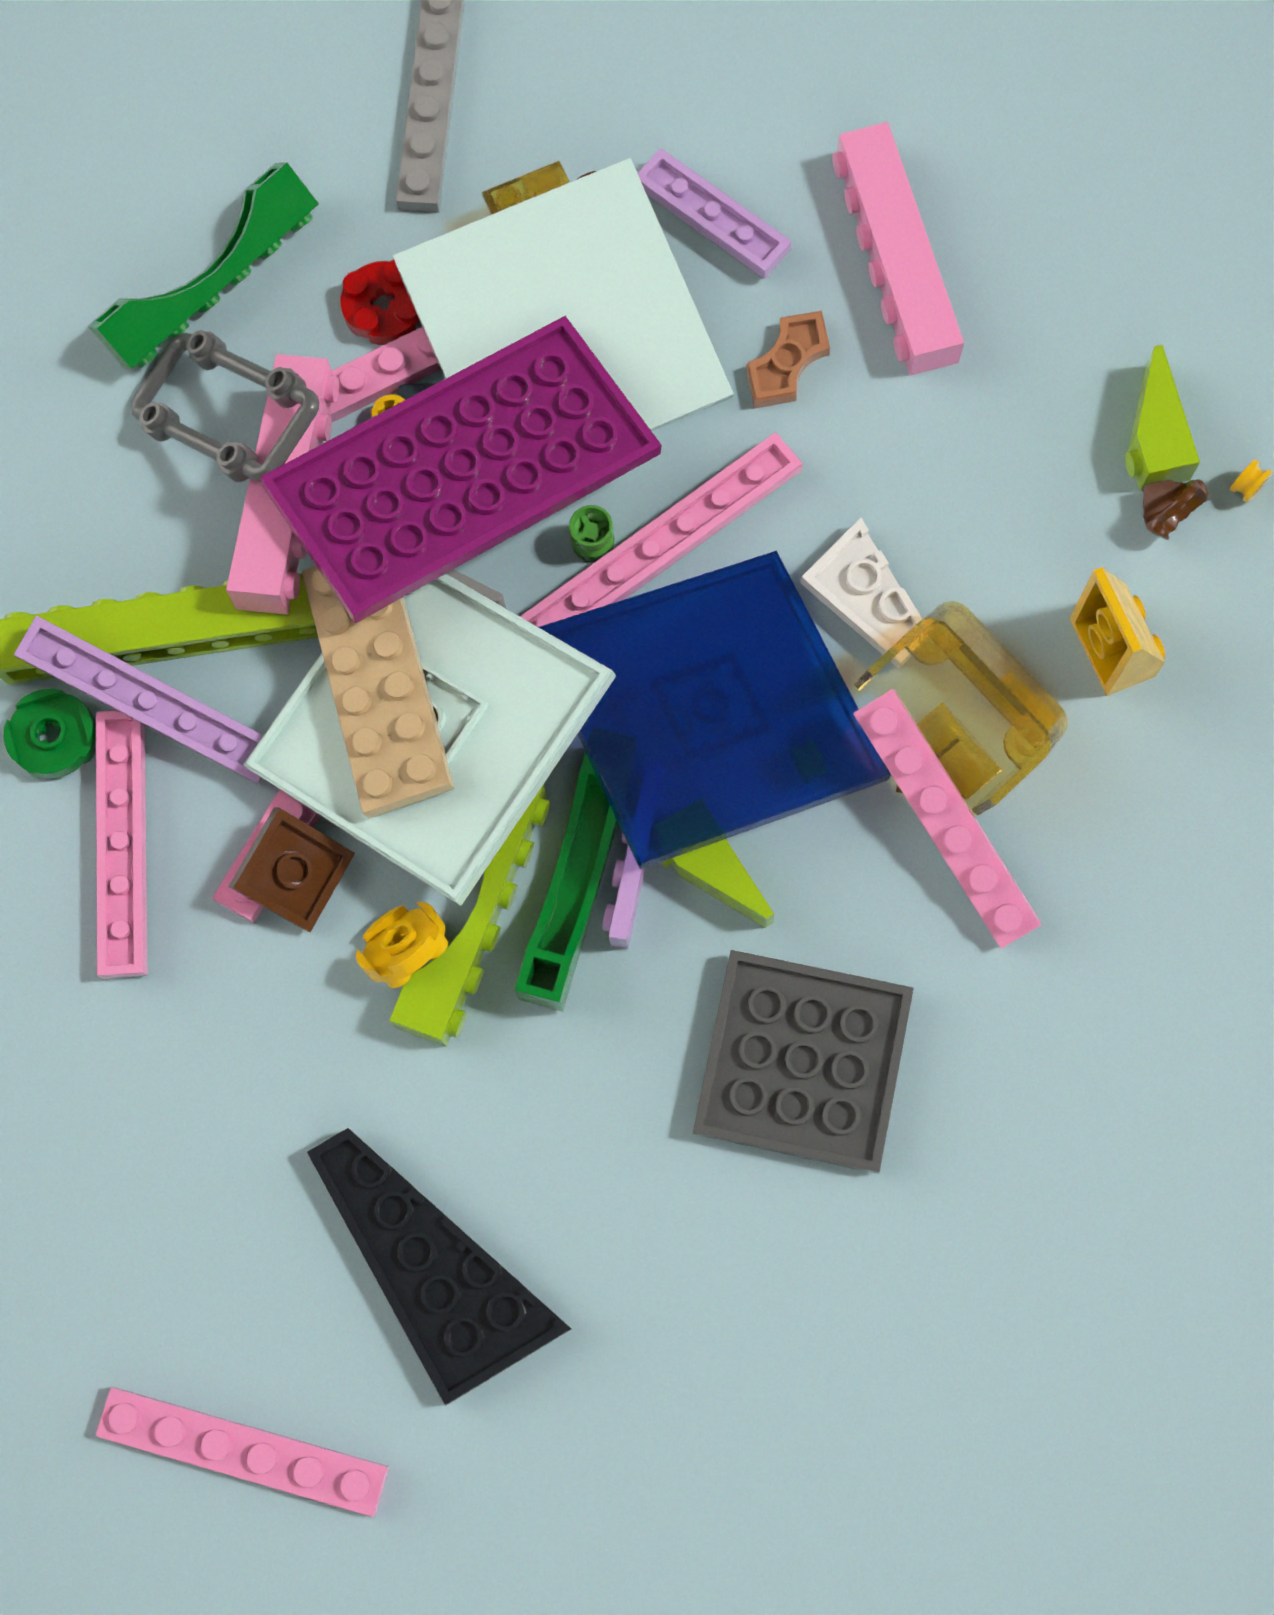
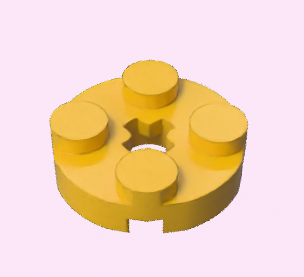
[356,902,448,988]

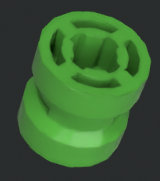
[569,505,615,562]

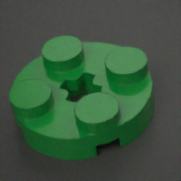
[3,688,96,779]

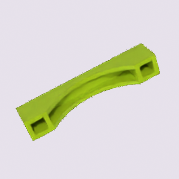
[389,784,551,1047]

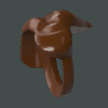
[1142,479,1208,540]

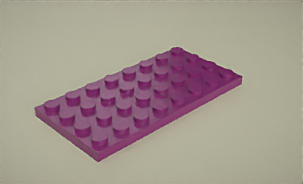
[260,316,662,624]

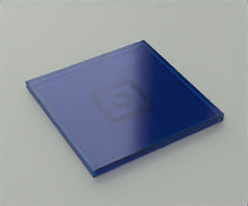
[538,550,891,869]

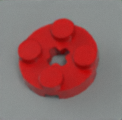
[340,260,420,345]

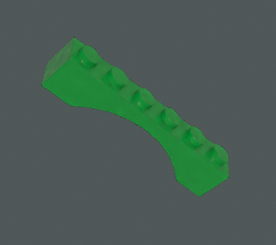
[88,162,319,369]
[514,728,638,1012]

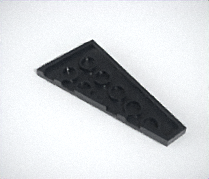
[307,1128,572,1406]

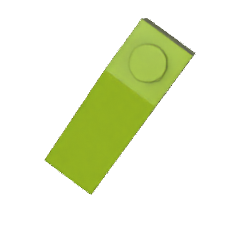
[1125,345,1200,491]
[651,799,774,928]

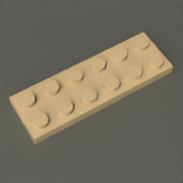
[302,566,455,819]

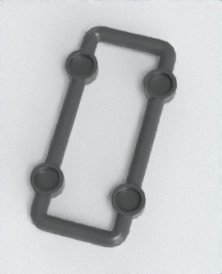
[131,330,319,482]

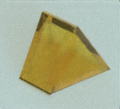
[895,702,1002,799]

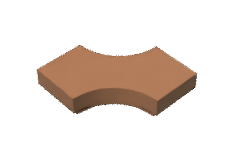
[746,310,830,409]

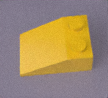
[1069,567,1165,696]

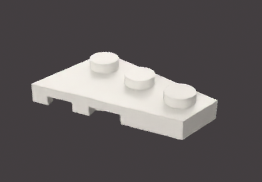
[801,518,931,669]

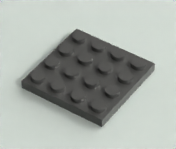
[693,950,914,1174]

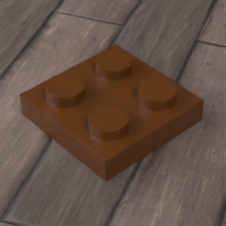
[228,807,355,932]

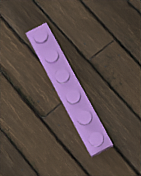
[14,615,264,784]

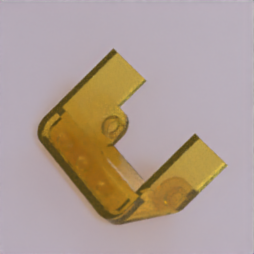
[854,601,1068,816]

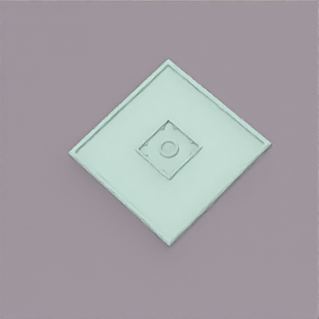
[393,158,734,431]
[243,574,616,906]

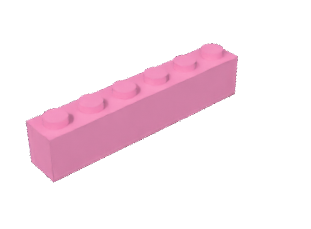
[832,122,964,376]
[226,354,339,615]

